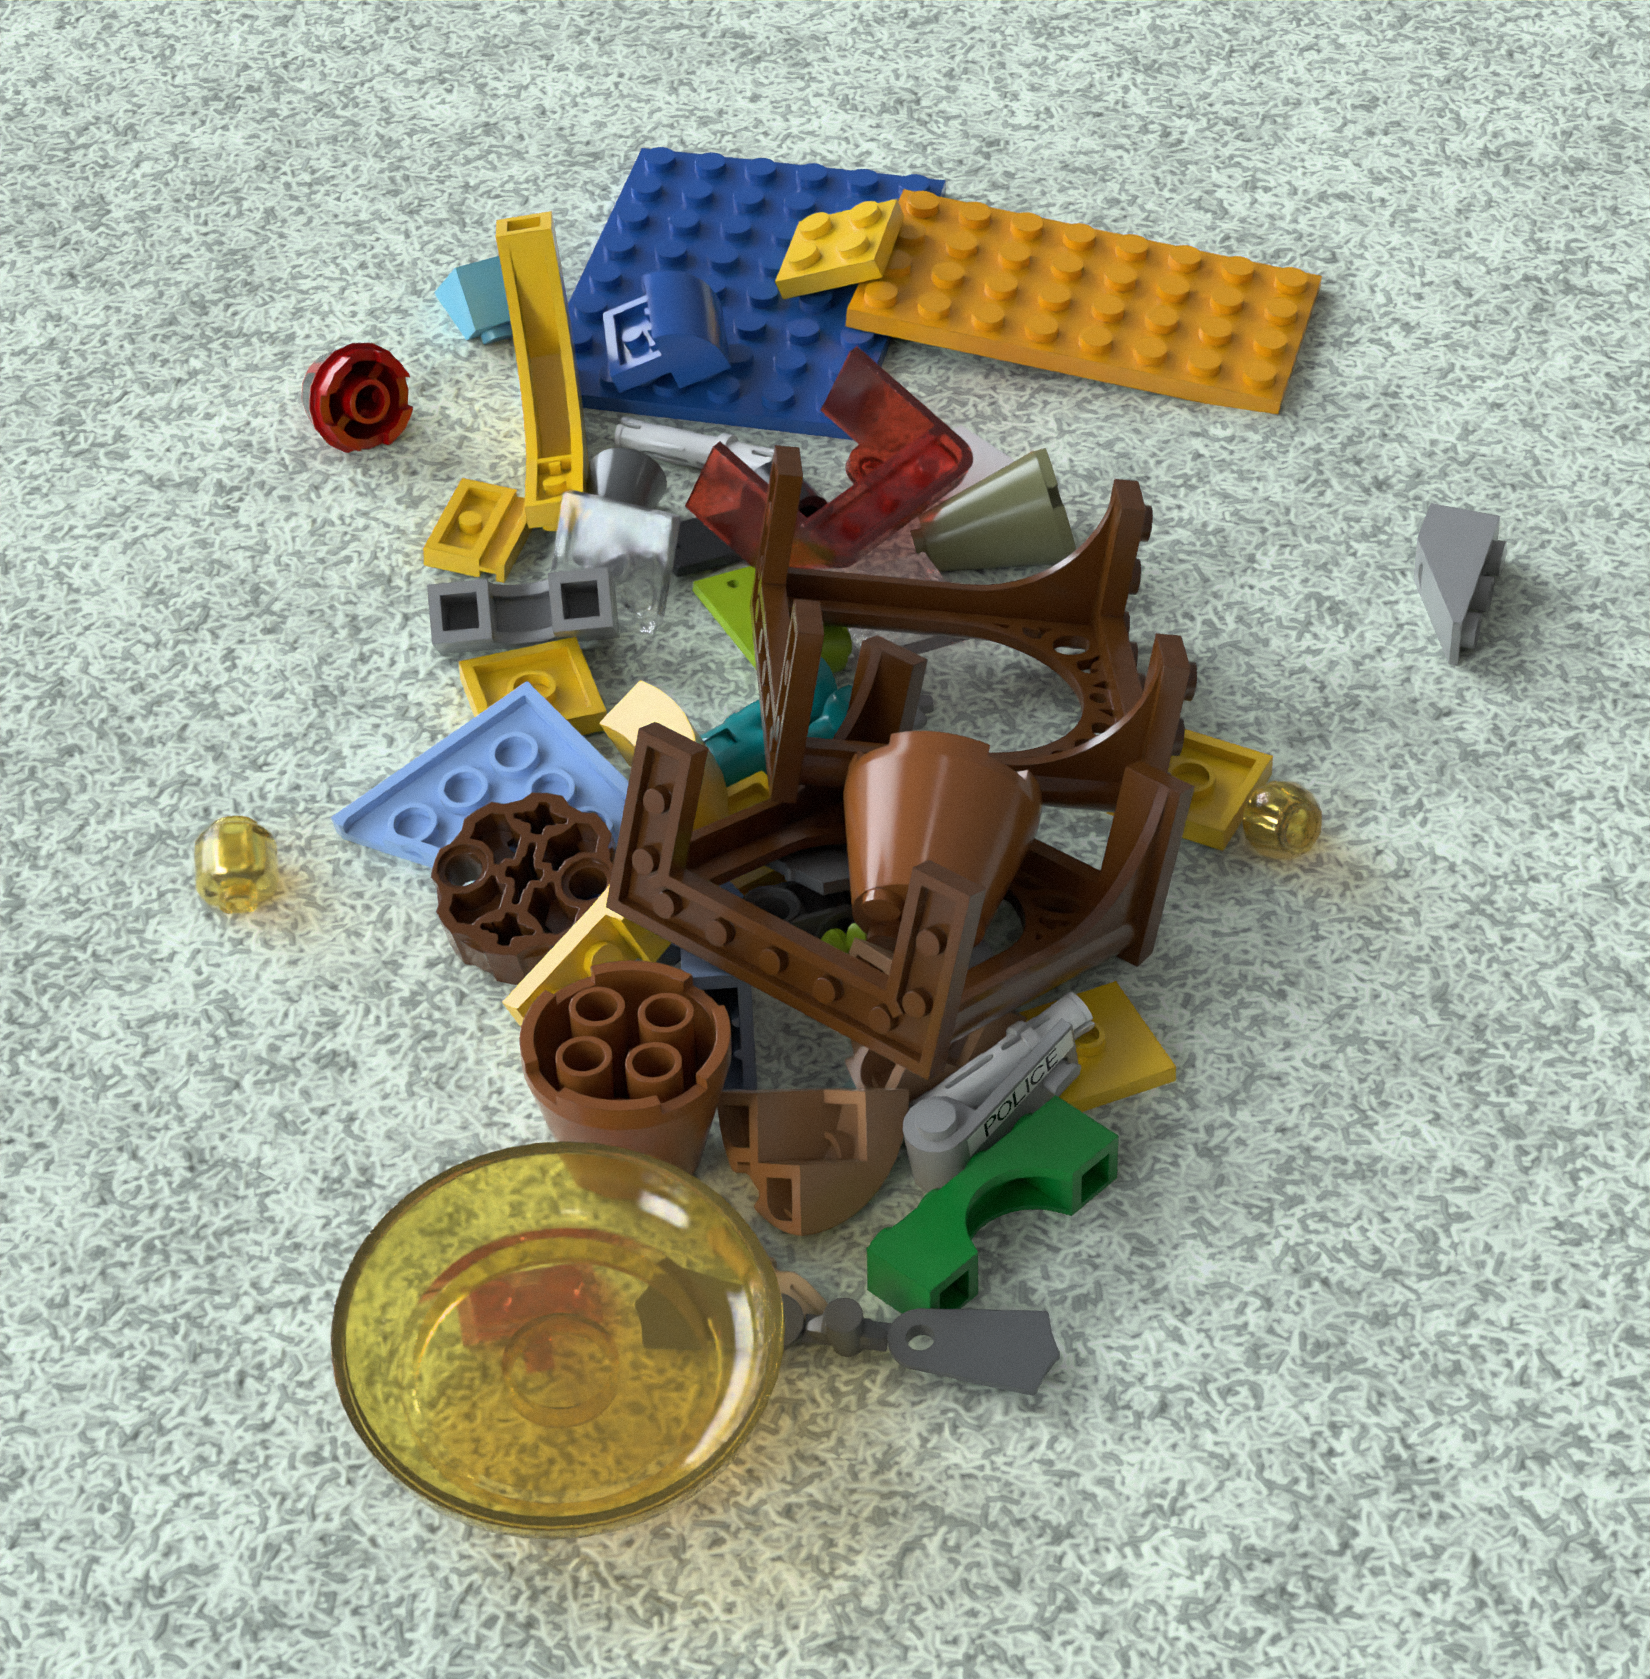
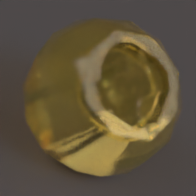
[1243,781,1322,861]

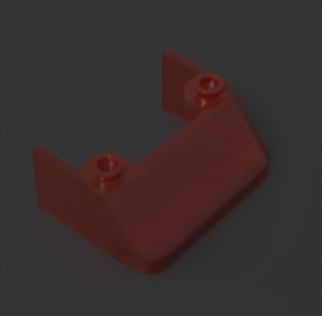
[685,346,973,570]

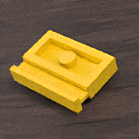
[423,478,533,583]

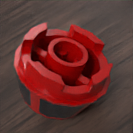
[301,343,413,453]

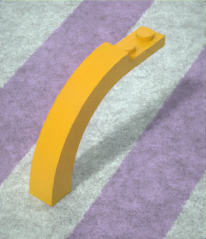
[495,211,589,531]
[502,680,728,1027]

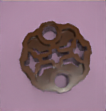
[431,792,617,985]

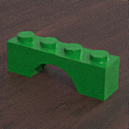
[866,1095,1119,1314]

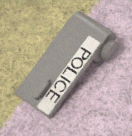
[902,1018,1081,1193]

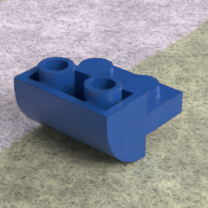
[603,270,731,393]

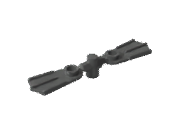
[635,1269,1060,1396]

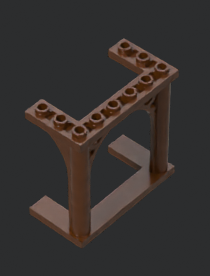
[750,445,1197,813]
[606,635,1195,1080]

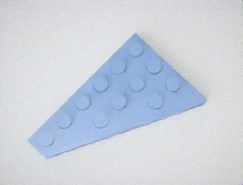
[331,681,744,946]

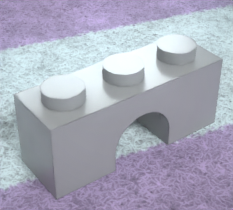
[427,567,620,654]

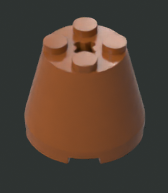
[843,731,1043,951]
[519,960,732,1201]

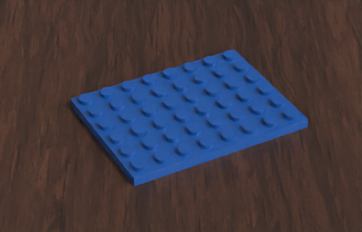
[568,147,946,440]

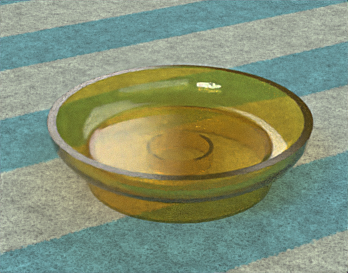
[331,1141,785,1540]

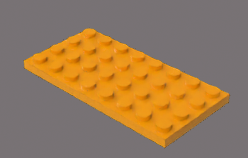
[846,189,1322,414]

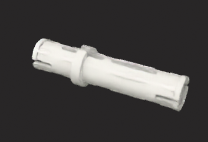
[614,416,774,479]
[909,992,1095,1110]

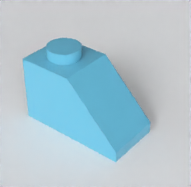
[434,256,513,345]

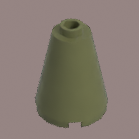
[910,448,1076,572]

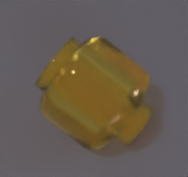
[193,816,279,914]

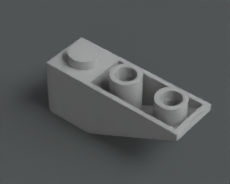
[1413,503,1507,666]

